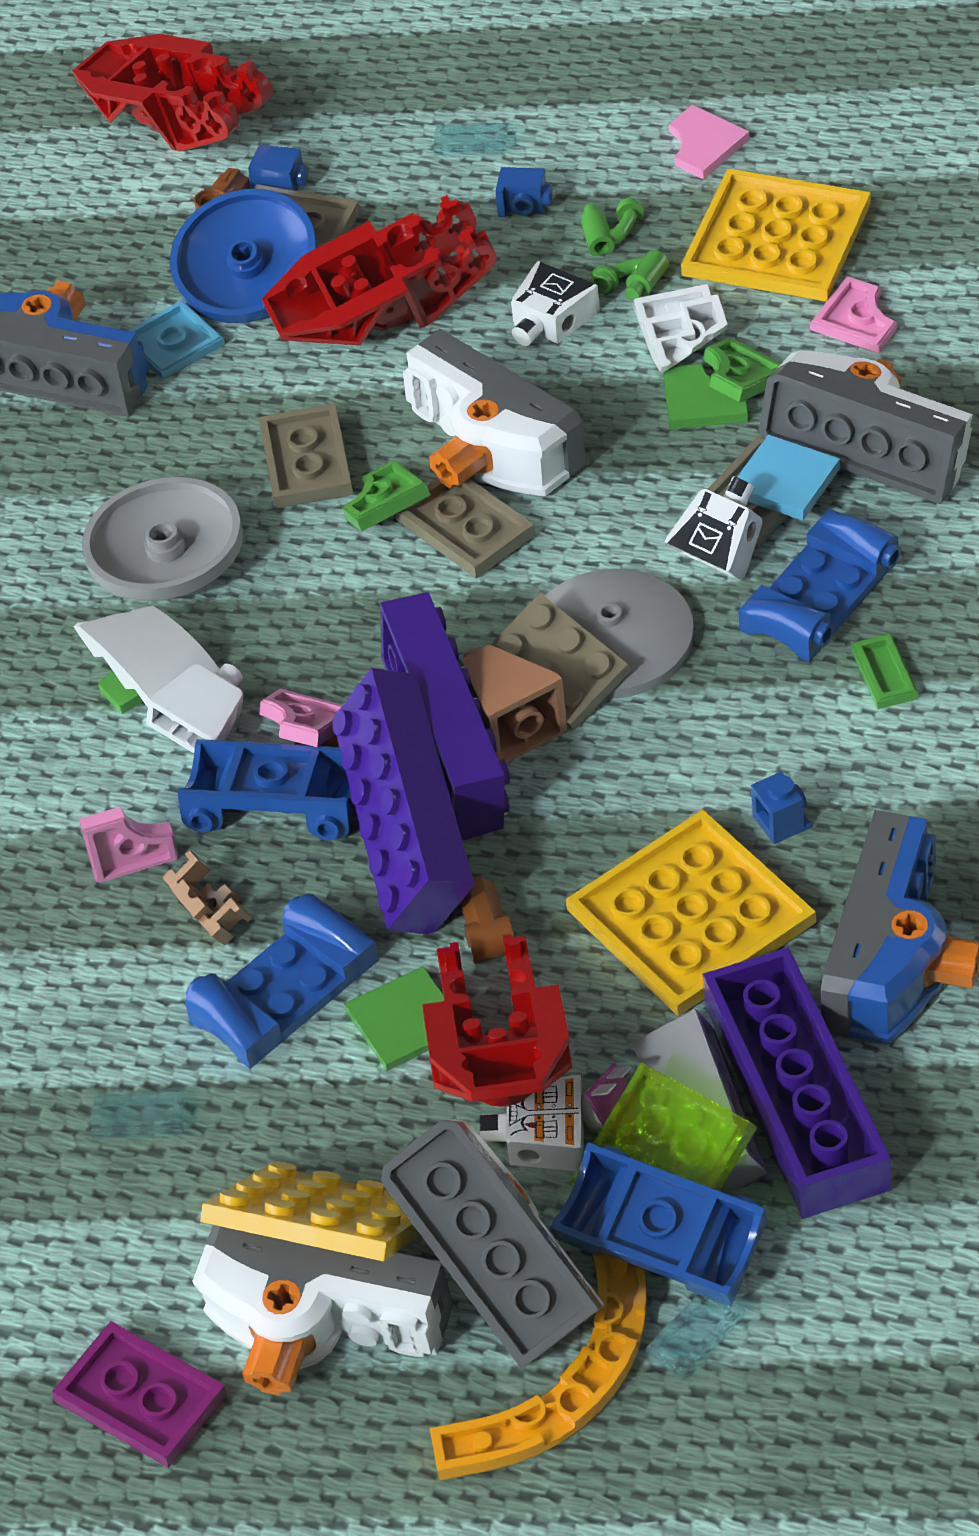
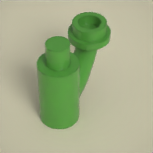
[580,198,644,256]
[590,250,669,301]

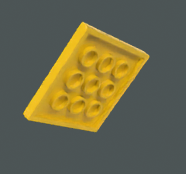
[681,168,871,302]
[566,809,816,1017]
[200,1162,420,1261]

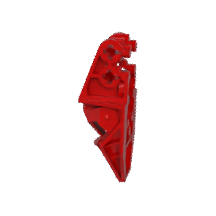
[72,34,274,152]
[261,195,497,346]
[422,934,572,1107]

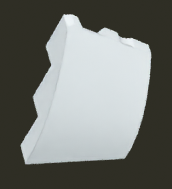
[633,284,728,373]
[74,606,219,707]

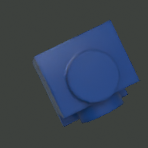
[495,167,553,217]
[751,771,812,844]

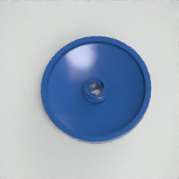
[170,189,319,323]

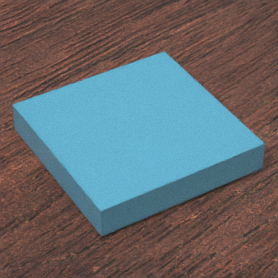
[127,300,225,380]
[737,435,840,521]

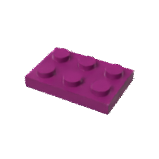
[52,1321,227,1468]

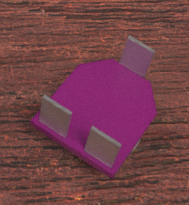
[582,1063,652,1135]

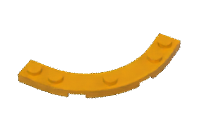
[430,1252,647,1481]

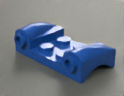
[738,509,901,662]
[178,739,356,840]
[185,893,379,1069]
[550,1142,768,1307]

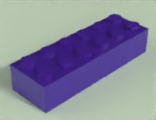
[380,592,510,841]
[332,668,474,934]
[703,947,891,1219]

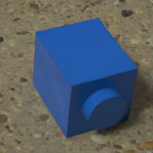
[248,144,308,191]

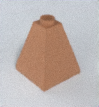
[461,644,568,763]

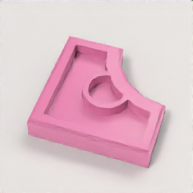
[669,105,750,179]
[810,276,897,353]
[259,689,343,747]
[79,806,179,883]

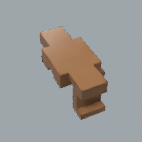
[162,850,253,945]

